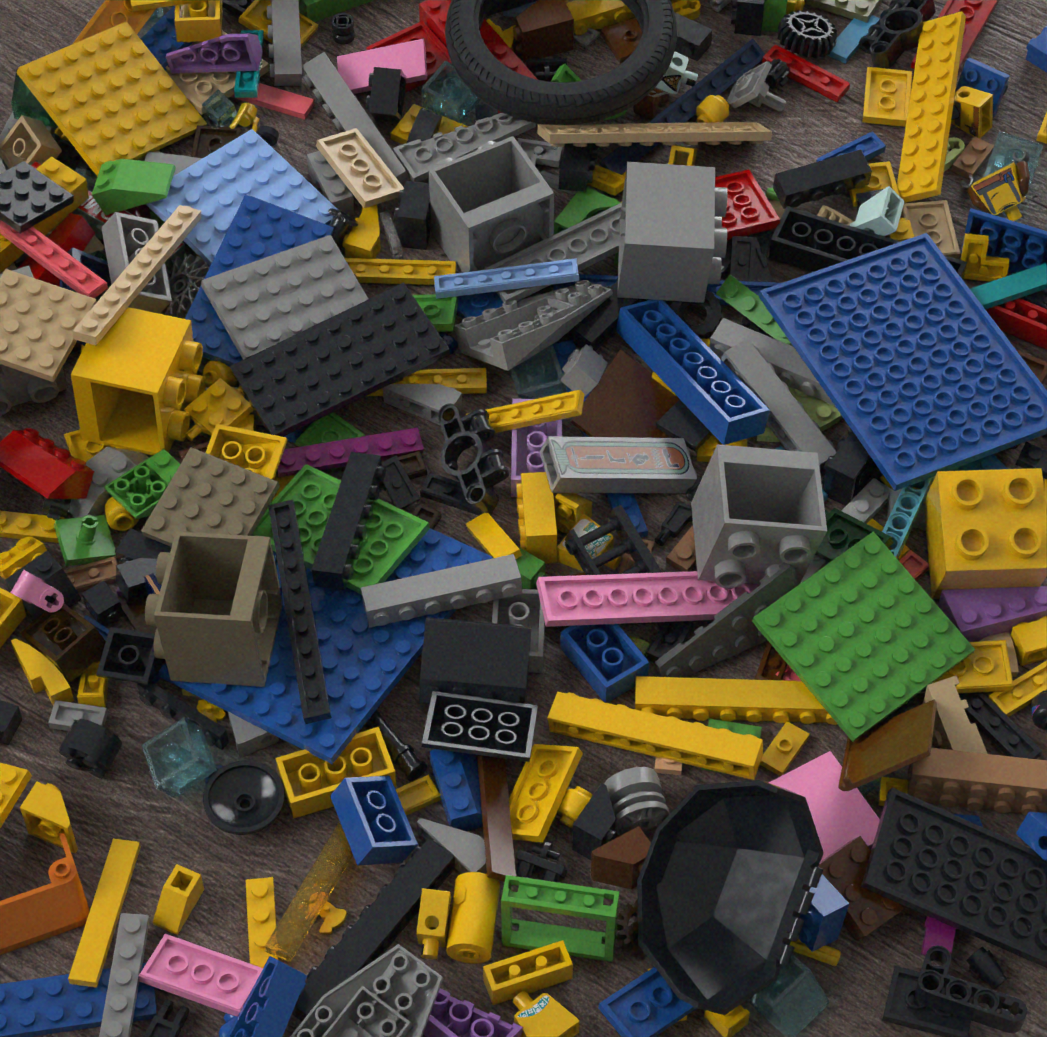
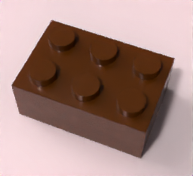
[818,836,906,940]

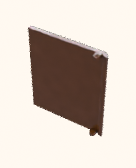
[570,349,679,438]
[838,699,937,791]

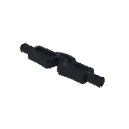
[654,472,705,546]

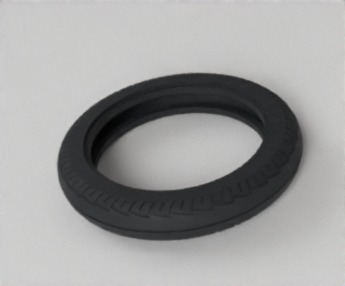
[445,0,677,125]

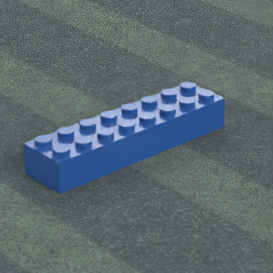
[616,300,770,445]

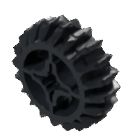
[777,10,837,59]

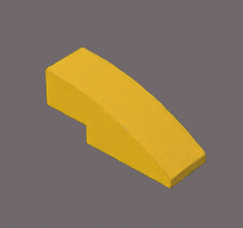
[11,639,74,706]

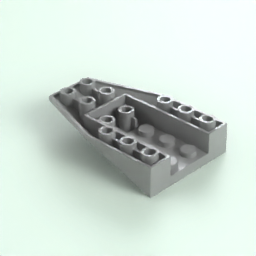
[454,280,613,371]
[290,944,443,1037]

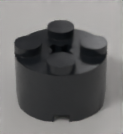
[59,719,122,779]

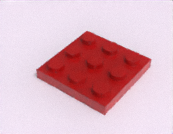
[366,21,455,93]

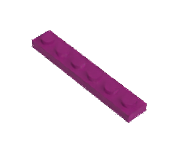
[276,427,424,478]

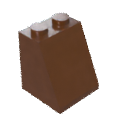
[513,0,574,63]

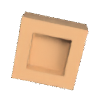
[655,757,682,775]

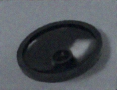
[203,760,285,835]

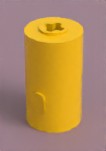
[446,872,500,964]

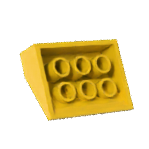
[206,424,287,480]

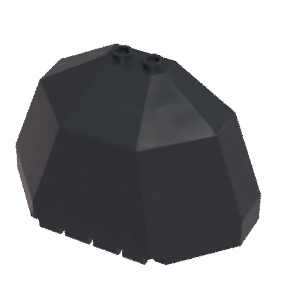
[637,780,824,1015]

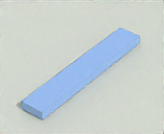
[434,258,579,299]

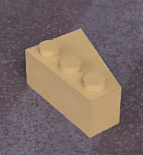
[923,676,987,754]

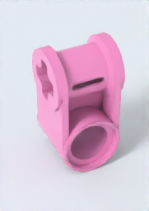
[11,570,64,612]

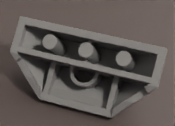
[68,446,149,518]

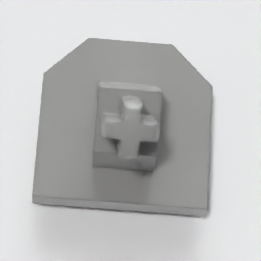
[727,61,786,112]

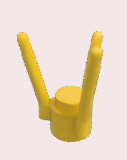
[229,103,260,132]

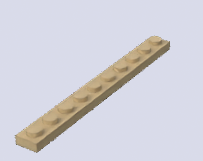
[73,205,201,345]

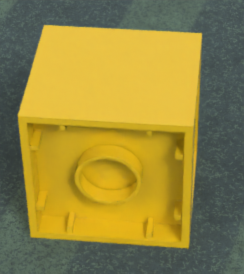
[71,307,206,455]
[923,468,1047,599]

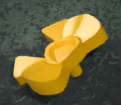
[304,893,347,935]

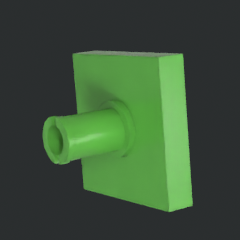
[54,515,116,566]

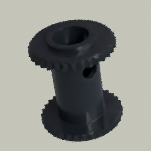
[328,208,358,255]

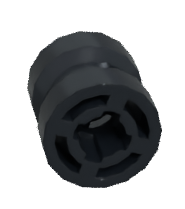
[331,13,355,45]

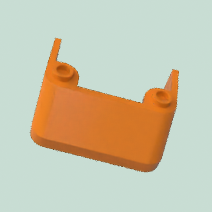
[0,833,90,955]

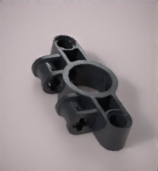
[859,0,936,69]
[438,403,510,513]

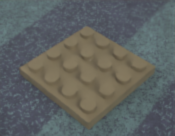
[141,447,280,547]

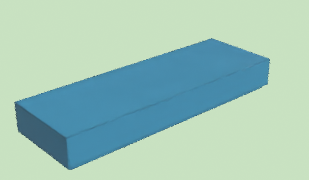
[828,15,880,64]

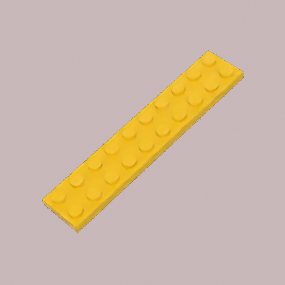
[897,12,966,203]

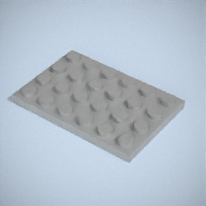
[201,235,368,360]

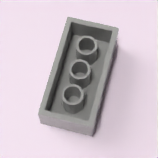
[101,212,172,314]

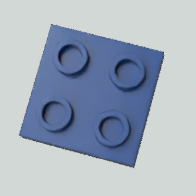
[955,57,1010,117]

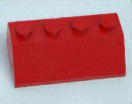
[0,428,95,499]

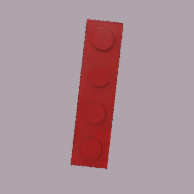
[762,44,850,102]

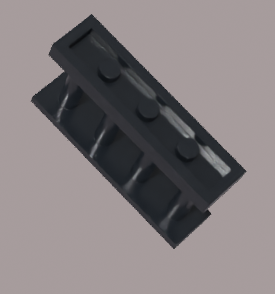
[564,505,663,625]

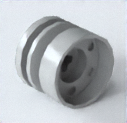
[604,767,669,835]

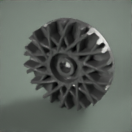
[160,254,210,319]

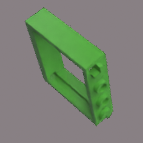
[501,875,619,962]

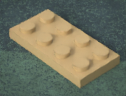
[316,128,404,208]

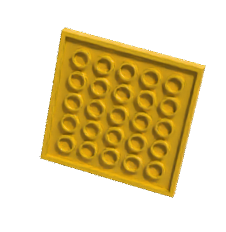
[16,21,207,177]

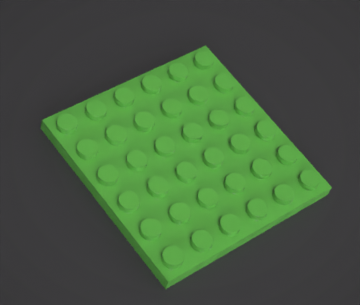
[752,531,975,742]

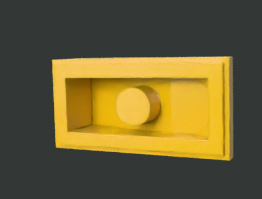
[77,661,108,708]

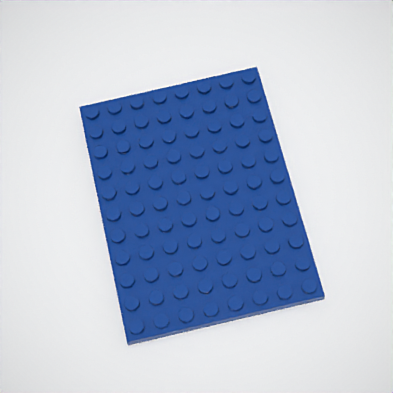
[759,233,1047,491]
[159,528,493,764]

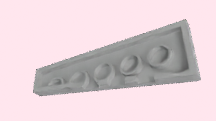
[393,113,536,182]

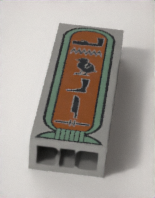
[540,436,697,493]

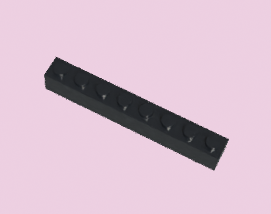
[292,838,455,1021]

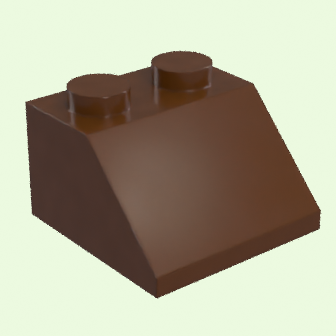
[591,826,651,889]

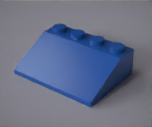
[960,208,1047,274]

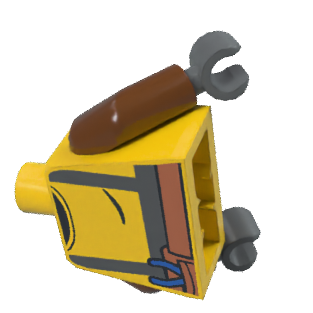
[961,149,1030,221]

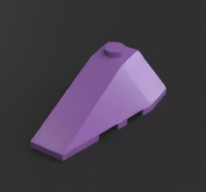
[166,34,263,73]

